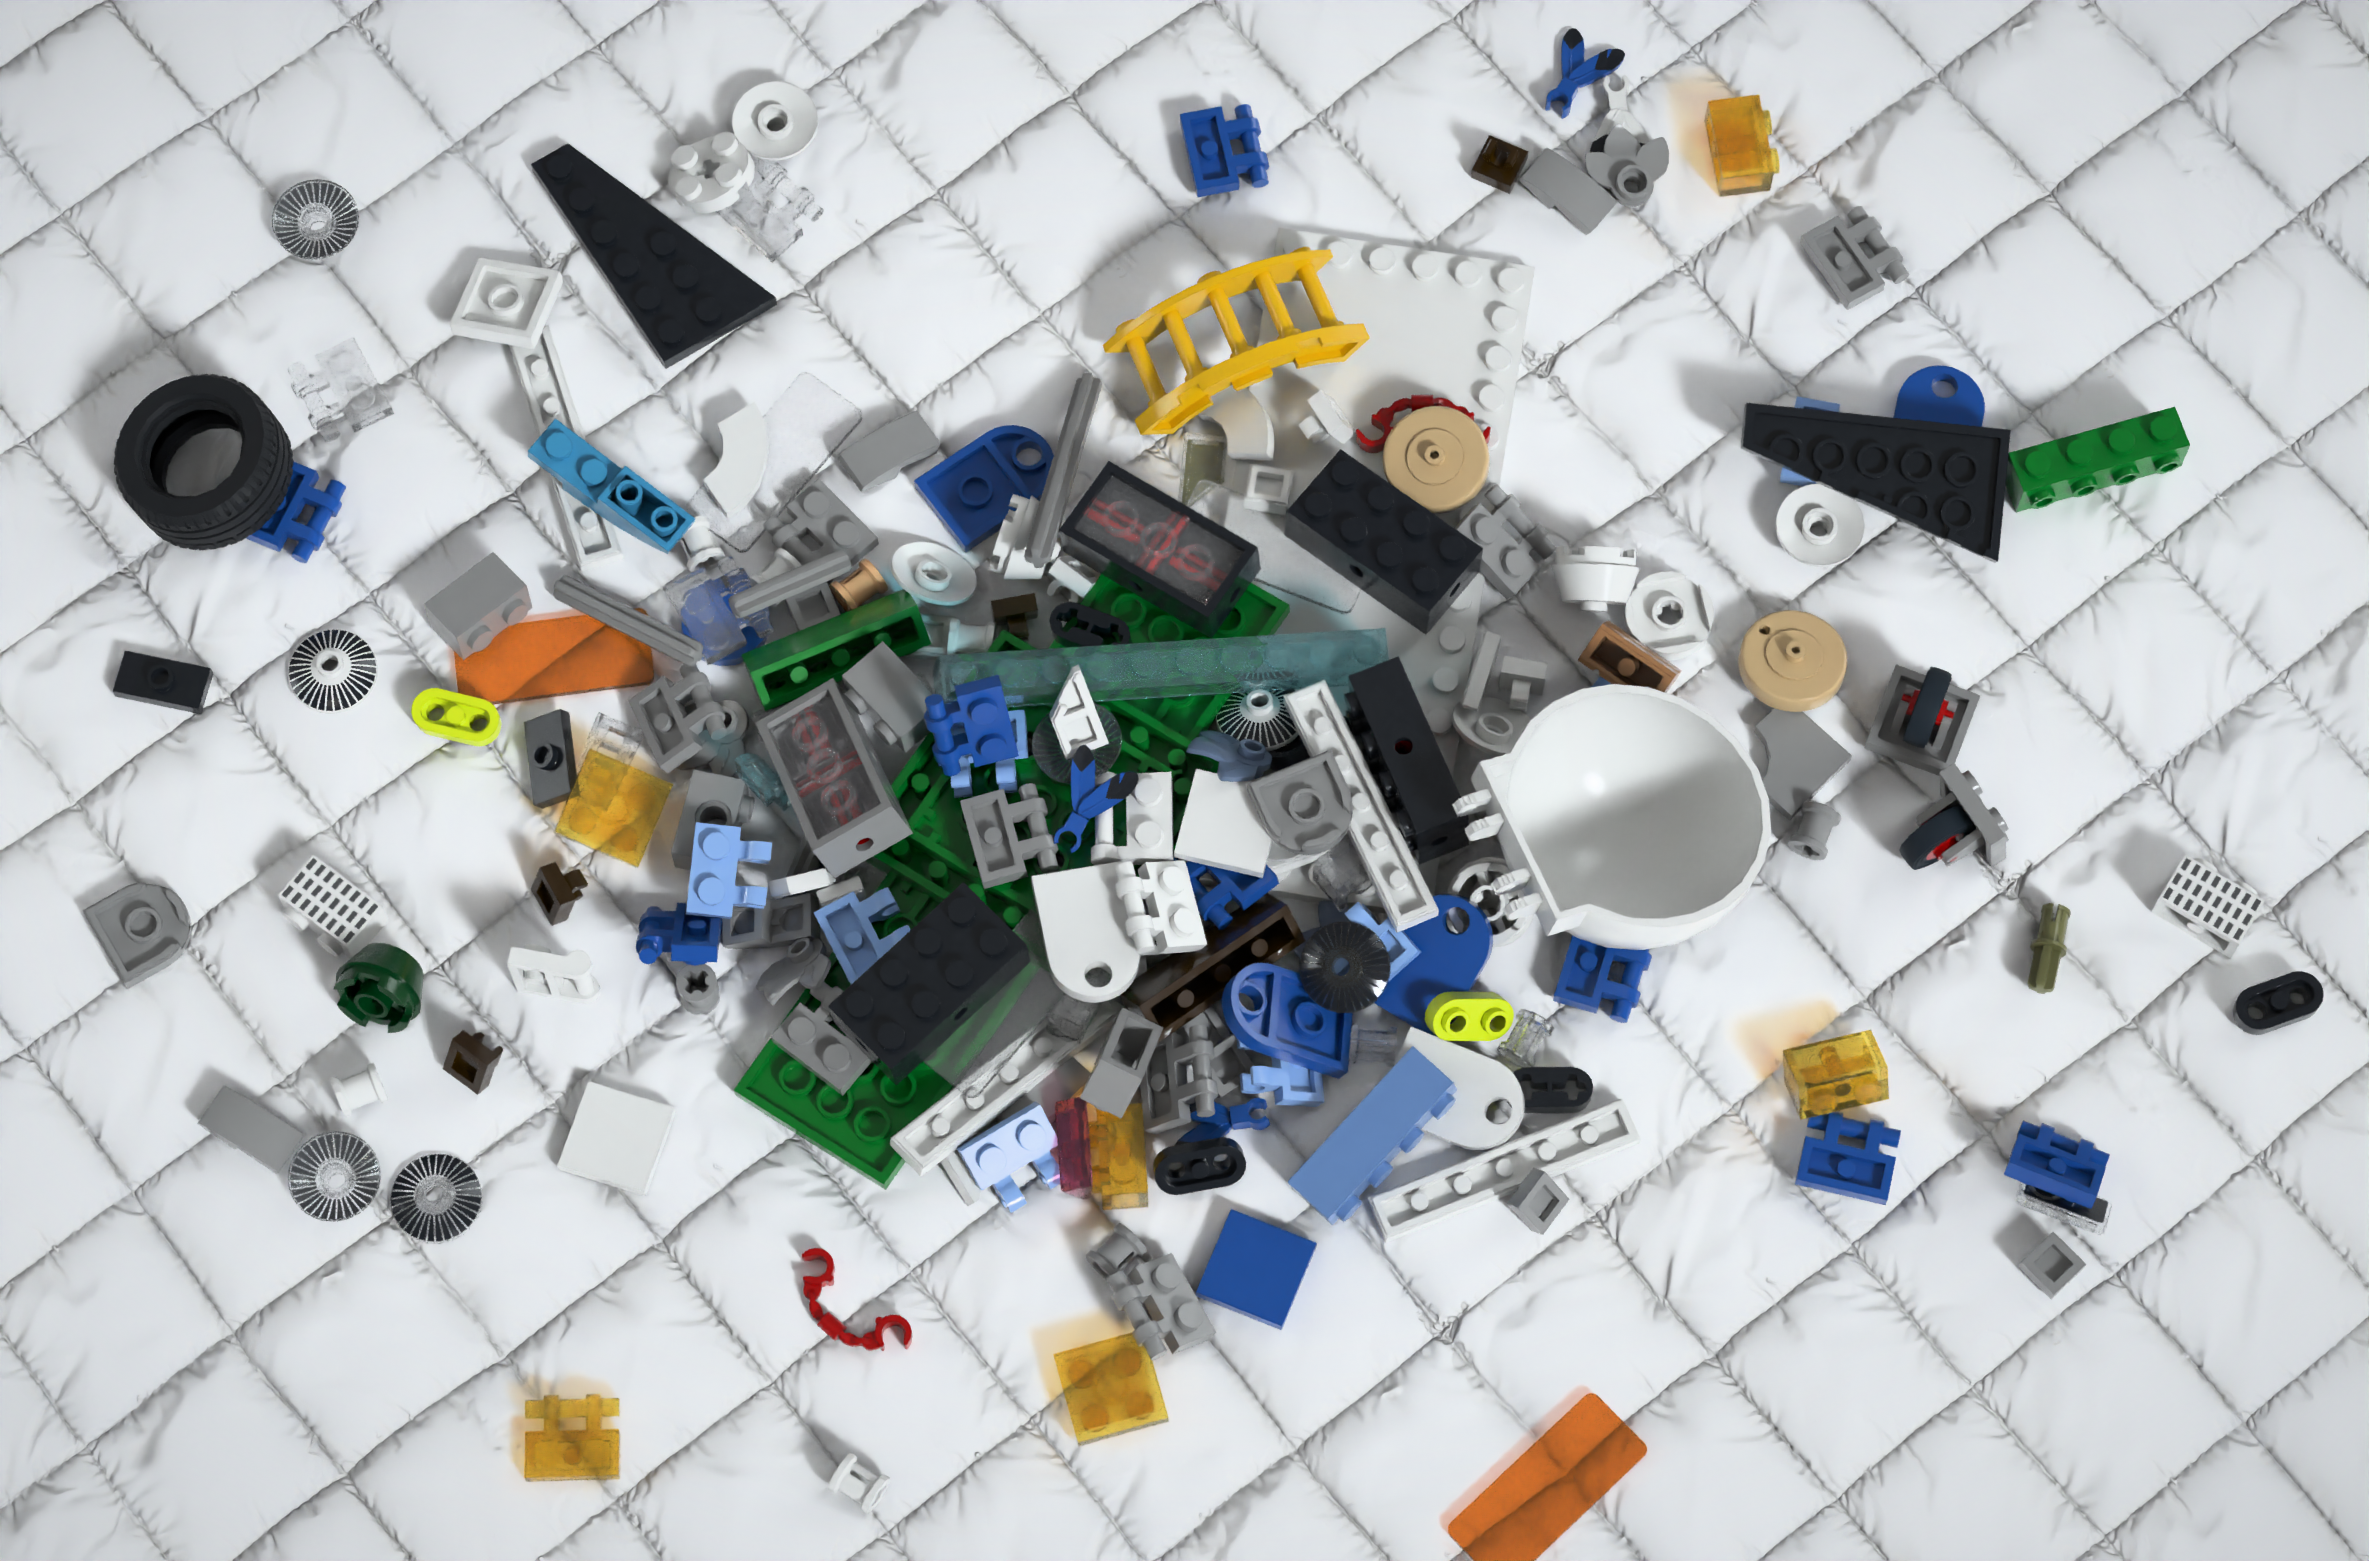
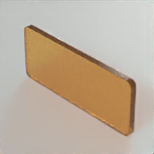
[454,608,655,705]
[1448,1393,1647,1561]

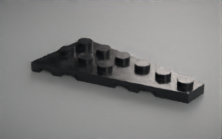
[531,143,777,369]
[1740,403,2011,563]

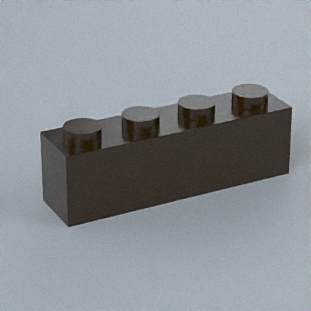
[1119,893,1306,1042]

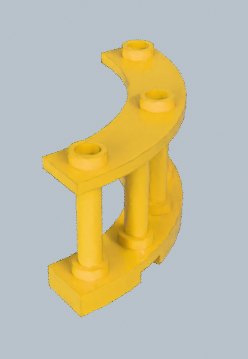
[1102,247,1370,435]

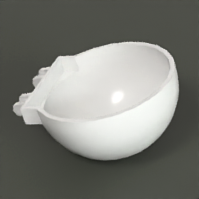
[1452,684,1771,950]

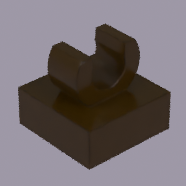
[1471,135,1529,194]
[991,593,1038,641]
[531,862,588,926]
[442,1030,503,1095]

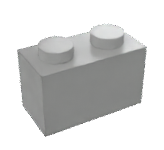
[424,552,533,660]
[842,641,933,753]

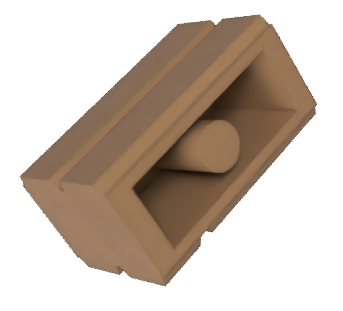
[1578,620,1682,693]

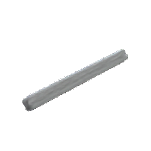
[1024,373,1102,568]

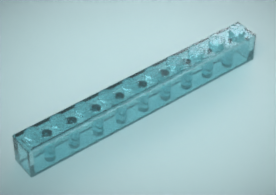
[932,628,1389,707]

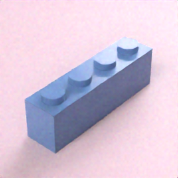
[1288,1046,1457,1225]

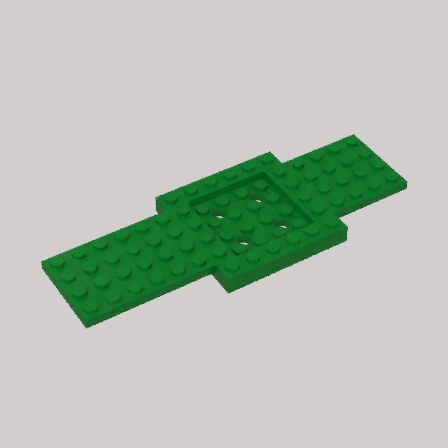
[733,574,1290,1190]

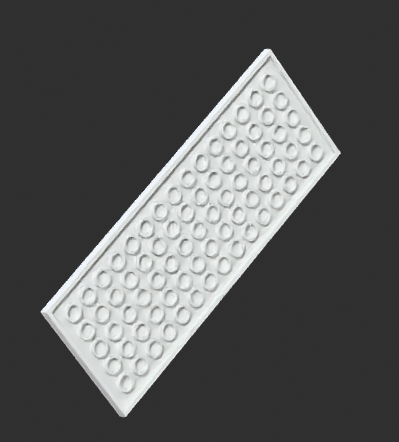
[1179,227,1535,914]

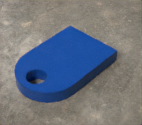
[1893,366,1985,427]
[914,425,1054,553]
[1368,894,1493,1037]
[1222,963,1353,1079]

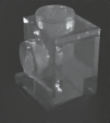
[1312,837,1373,912]

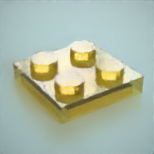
[553,749,673,868]
[1053,1332,1169,1447]

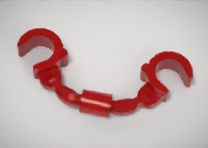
[1356,395,1491,454]
[802,1248,913,1351]

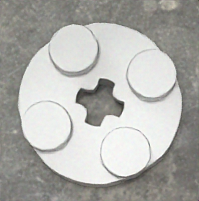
[668,131,755,214]
[1624,571,1714,660]

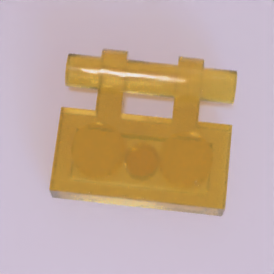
[524,1394,621,1482]

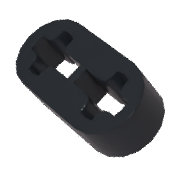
[1049,602,1132,663]
[1507,1067,1593,1113]

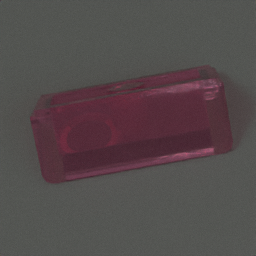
[1055,1097,1093,1200]

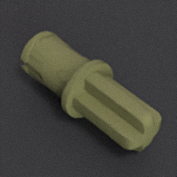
[2027,903,2071,994]

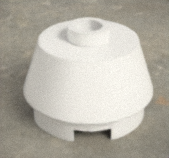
[988,494,1062,580]
[1551,546,1640,612]
[1447,857,1534,948]

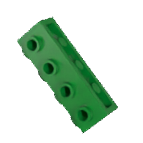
[2005,407,2190,513]
[741,589,931,711]

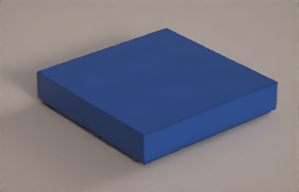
[1196,1209,1317,1330]

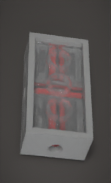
[755,678,913,878]

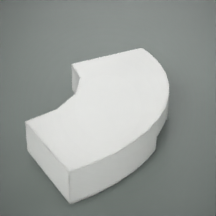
[1198,385,1274,460]
[703,401,769,519]

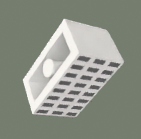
[278,854,389,959]
[2151,854,2265,958]

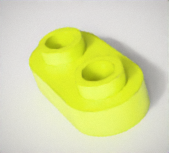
[411,688,502,746]
[1425,992,1514,1041]

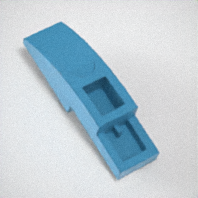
[528,418,695,554]

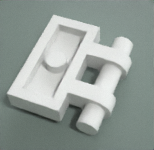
[1115,860,1207,954]

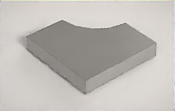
[1754,708,1852,821]

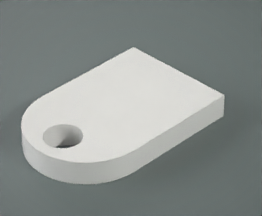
[1031,861,1140,1003]
[1393,1026,1525,1151]

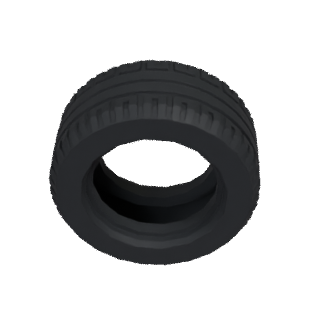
[113,374,294,550]

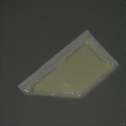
[1178,432,1227,508]

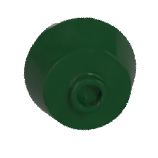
[334,943,424,1033]

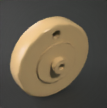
[1383,406,1490,514]
[1738,610,1847,712]

